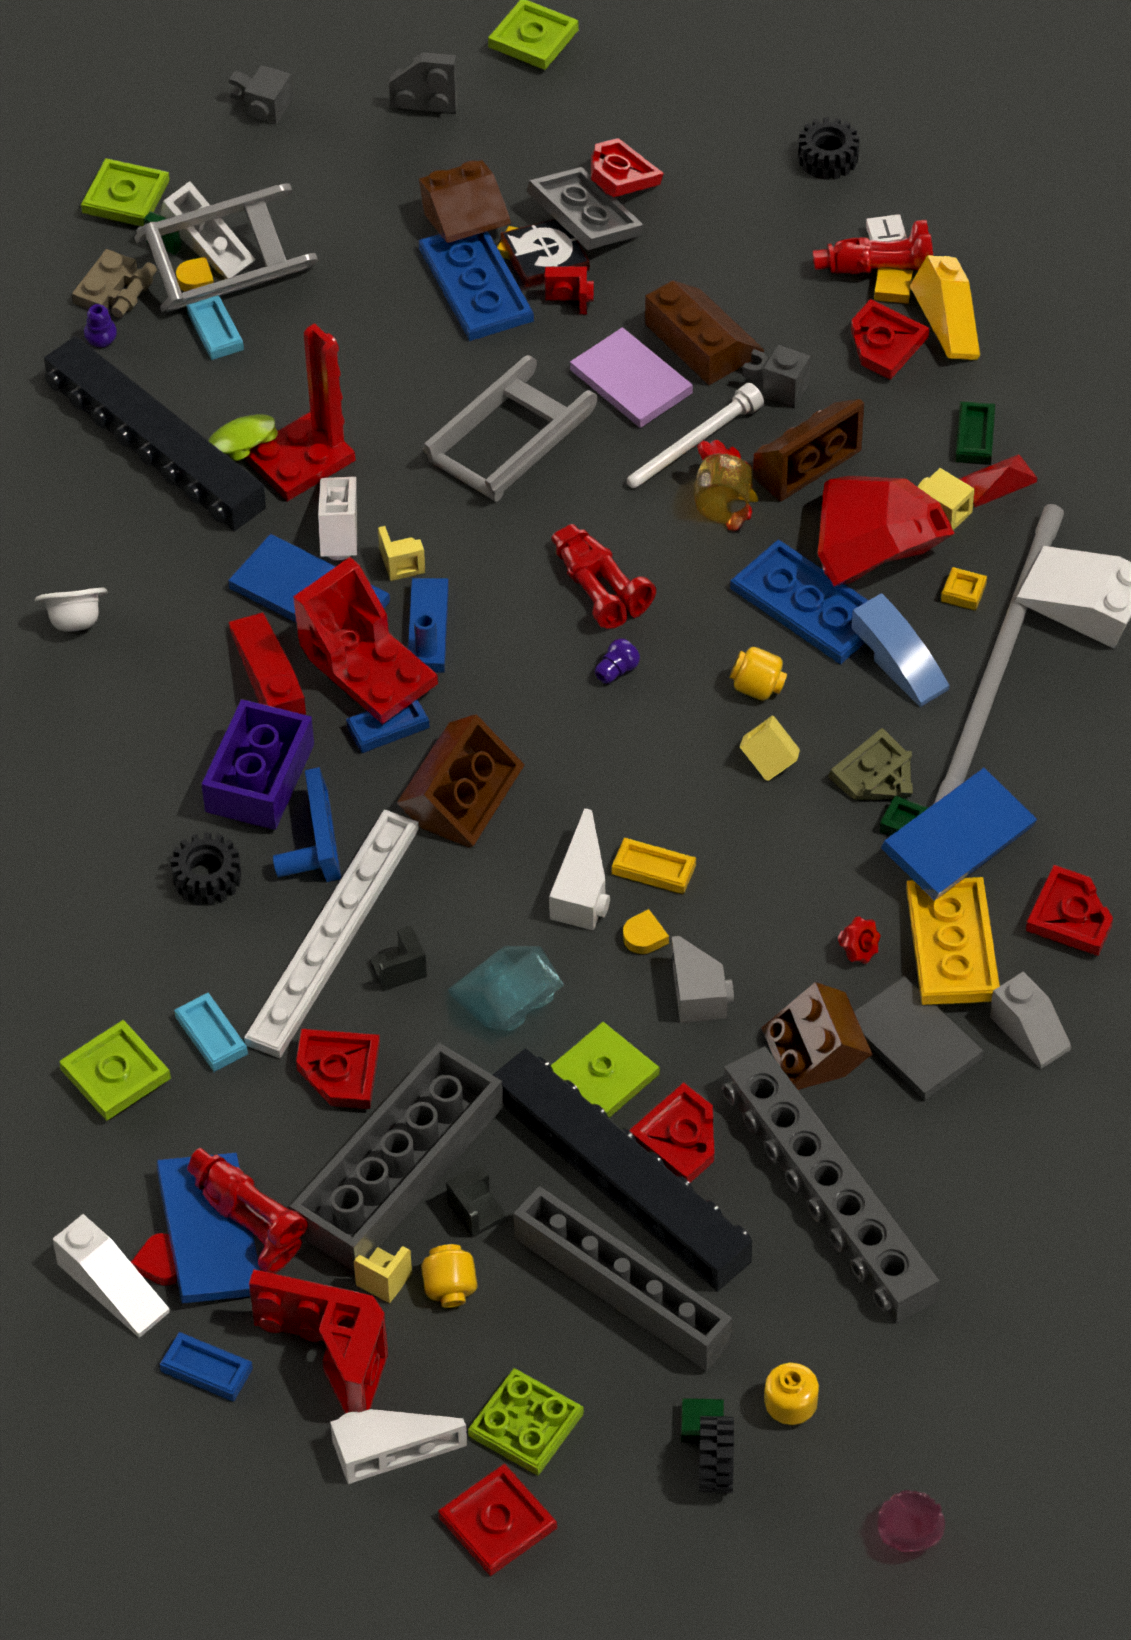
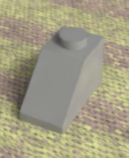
[672,936,734,1023]
[990,971,1071,1069]

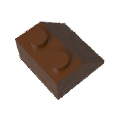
[419,160,511,243]

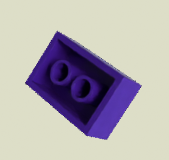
[201,699,314,830]

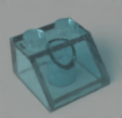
[447,946,564,1031]

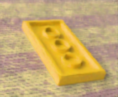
[906,877,1000,1005]

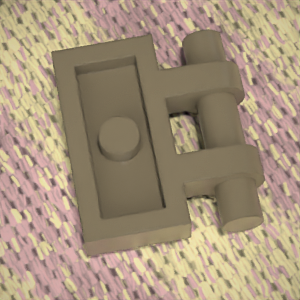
[72,249,157,318]

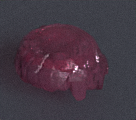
[878,1490,945,1552]

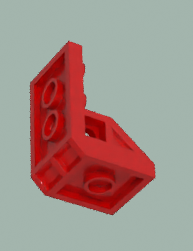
[293,557,438,724]
[249,1269,388,1414]

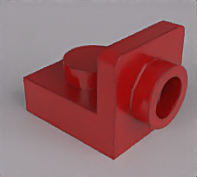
[545,267,594,314]

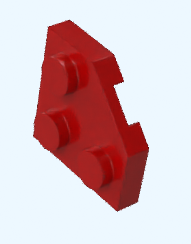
[591,138,664,197]
[851,299,929,380]
[1026,865,1113,956]
[296,1029,380,1109]
[629,1082,714,1183]

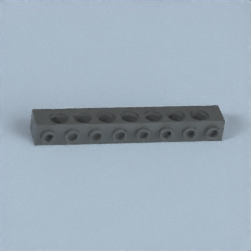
[721,1046,940,1324]

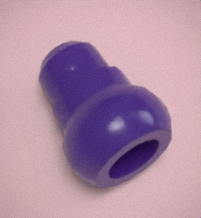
[84,304,117,348]
[595,639,640,684]

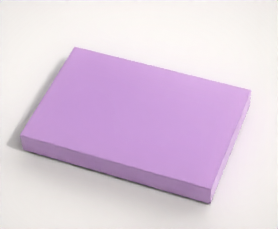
[570,327,693,428]

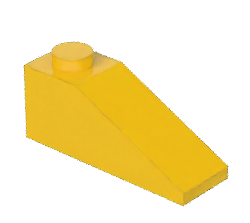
[910,255,980,360]

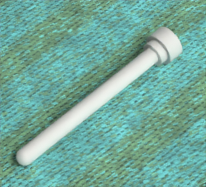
[627,383,764,488]

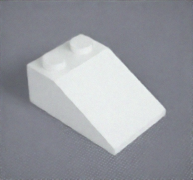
[1015,546,1131,649]

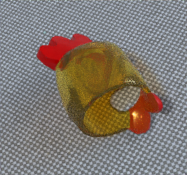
[693,440,758,531]

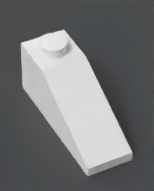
[160,181,256,279]
[318,477,357,560]
[549,809,610,931]
[53,1214,170,1338]
[330,1409,467,1484]

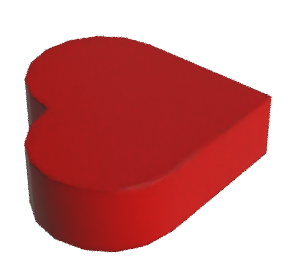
[131,1233,177,1286]

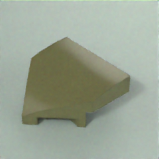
[828,728,913,800]

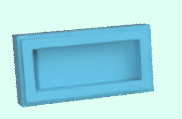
[186,295,244,360]
[174,992,248,1072]

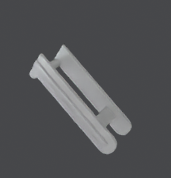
[134,184,318,313]
[423,355,597,502]

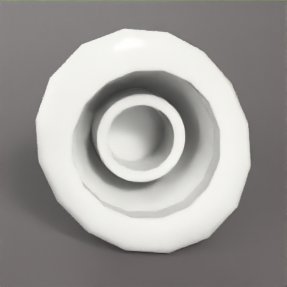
[35,587,108,632]

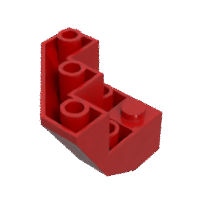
[818,476,955,586]

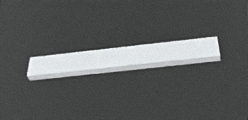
[244,809,419,1059]

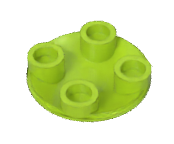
[208,414,278,460]

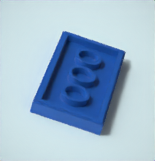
[419,231,534,341]
[228,534,390,623]
[730,539,869,665]
[881,768,1037,901]
[156,1153,260,1303]

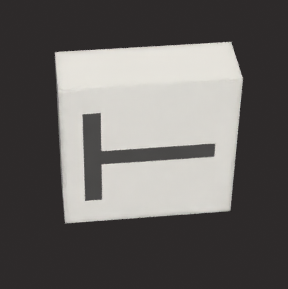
[866,214,907,242]

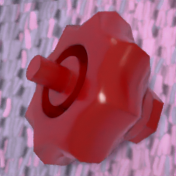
[838,916,881,965]

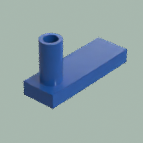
[408,578,449,673]
[273,767,341,882]

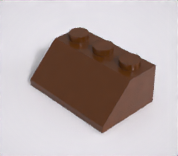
[645,280,764,385]
[753,399,864,502]
[397,714,525,847]

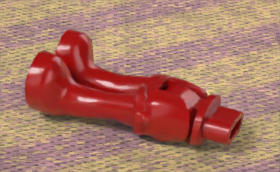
[812,220,933,274]
[551,524,656,629]
[187,1148,308,1274]

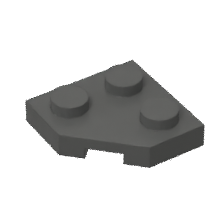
[389,52,458,114]

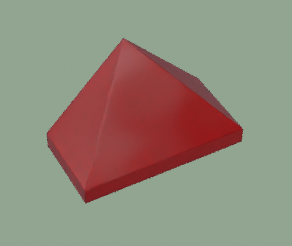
[959,454,1037,507]

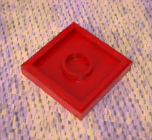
[438,1463,557,1577]

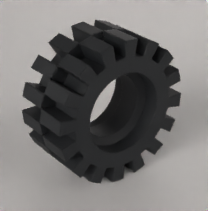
[798,117,860,180]
[170,832,242,906]
[699,1416,734,1493]

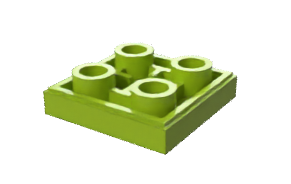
[468,1368,584,1476]

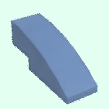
[852,593,949,707]

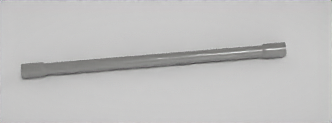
[934,504,1064,804]

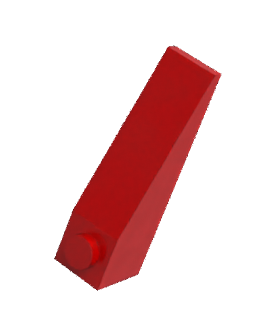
[228,612,306,715]

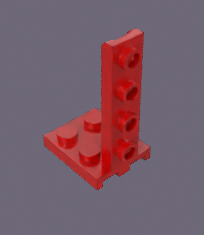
[245,323,356,502]

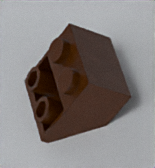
[761,982,872,1090]

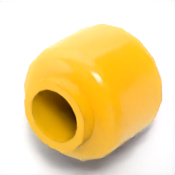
[729,647,787,701]
[421,1244,478,1308]
[764,1362,819,1425]

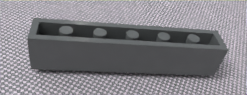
[514,1186,733,1371]

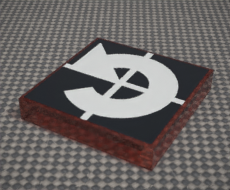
[501,219,590,287]

